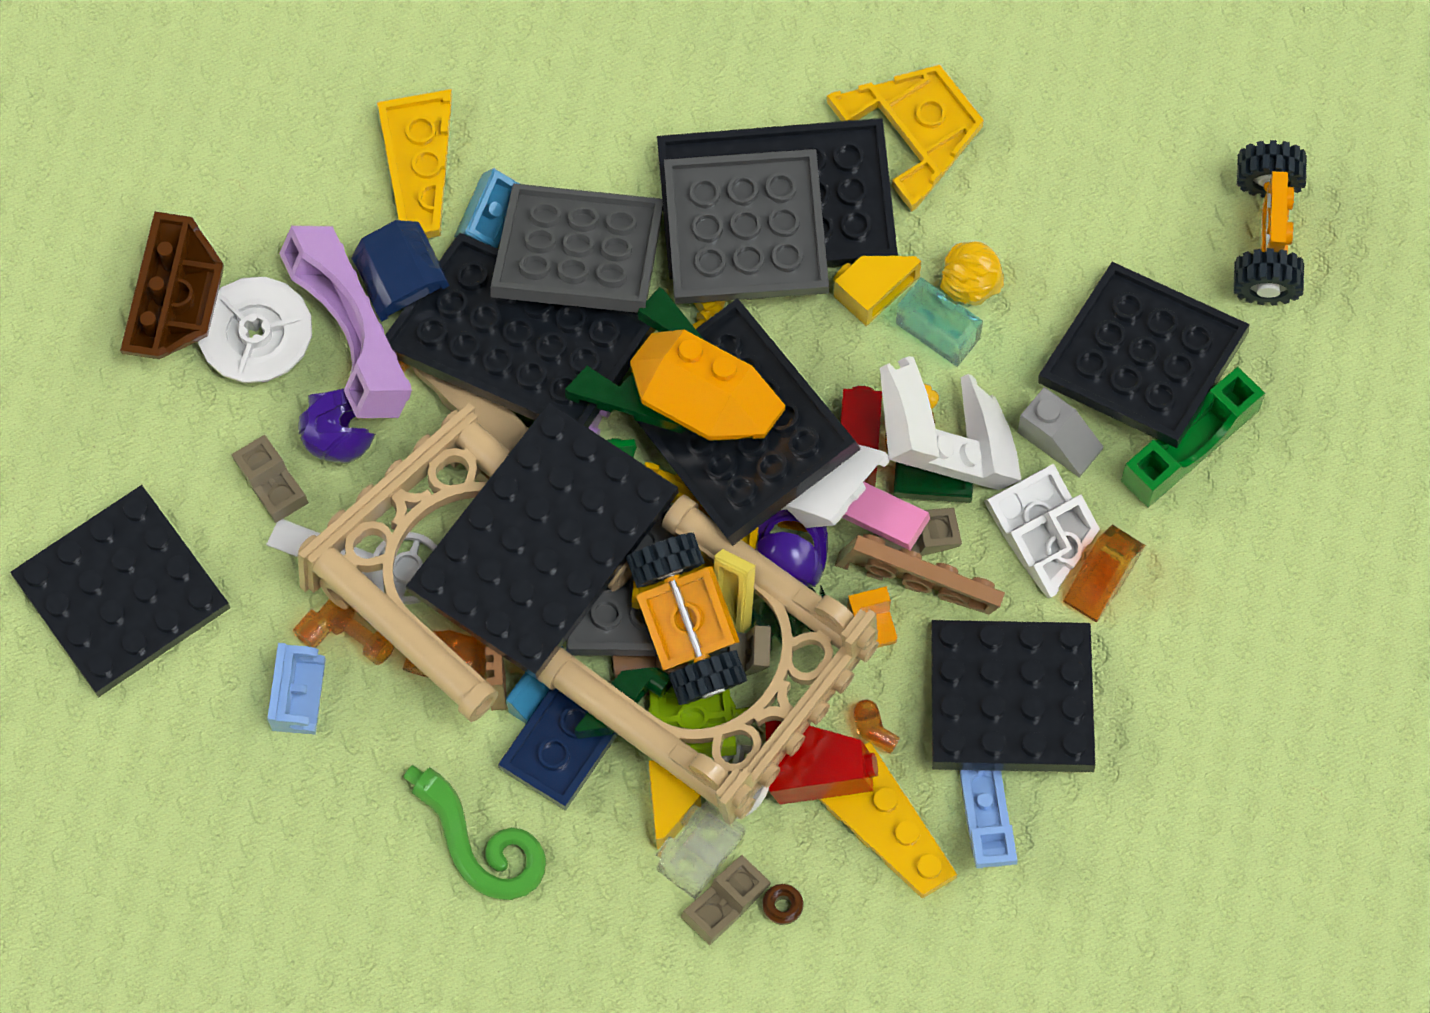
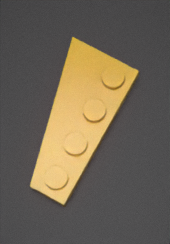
[377,89,452,238]
[818,742,957,899]

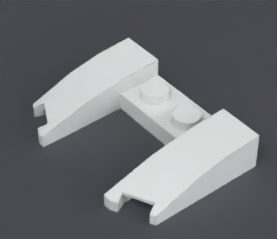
[880,356,1022,490]

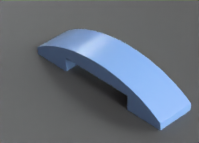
[959,770,1017,868]

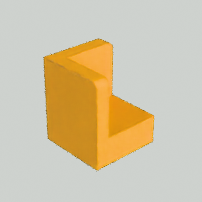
[847,586,897,648]

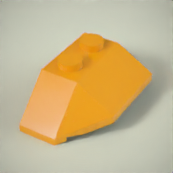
[630,330,785,440]

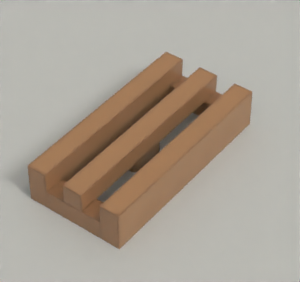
[485,647,507,710]

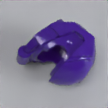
[298,389,376,464]
[755,510,828,587]

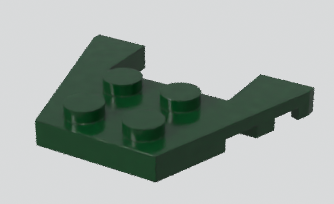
[565,287,704,434]

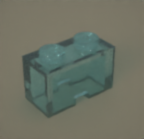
[896,277,983,367]

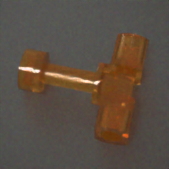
[293,599,395,665]

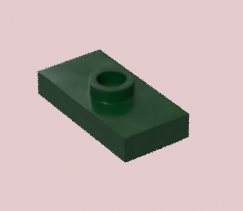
[893,462,973,503]

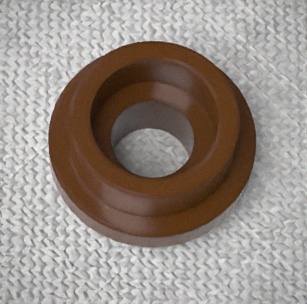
[763,884,803,925]

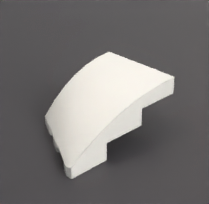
[781,445,890,528]
[984,464,1100,598]

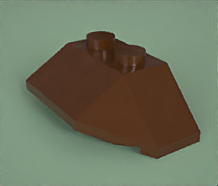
[120,211,224,359]

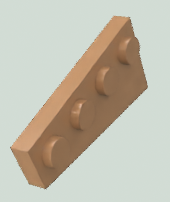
[835,534,1005,615]

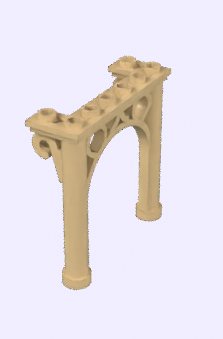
[298,403,632,722]
[537,495,879,826]

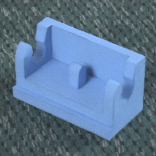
[267,643,326,735]

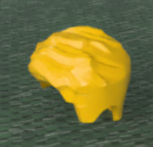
[940,242,1004,306]

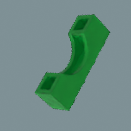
[1121,366,1265,508]

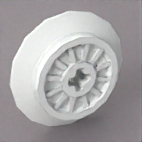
[198,277,312,383]

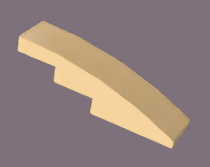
[412,367,528,452]

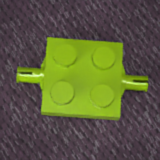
[648,686,750,758]

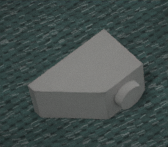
[1017,387,1103,478]

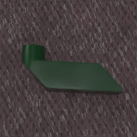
[574,667,672,739]

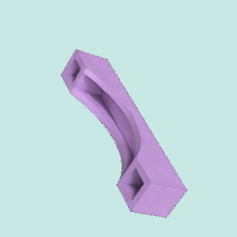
[279,226,412,418]

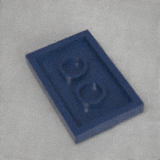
[498,688,618,811]

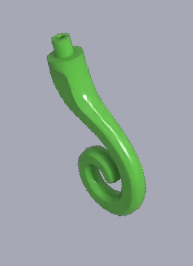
[403,765,546,900]

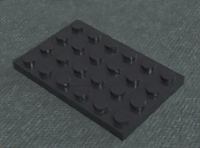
[657,118,898,280]
[385,233,655,428]
[632,298,861,546]
[406,403,679,679]

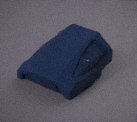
[351,220,450,322]

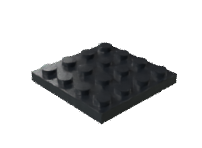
[1038,261,1250,448]
[10,485,230,697]
[931,620,1095,772]

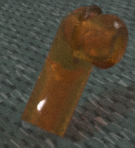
[853,699,900,754]

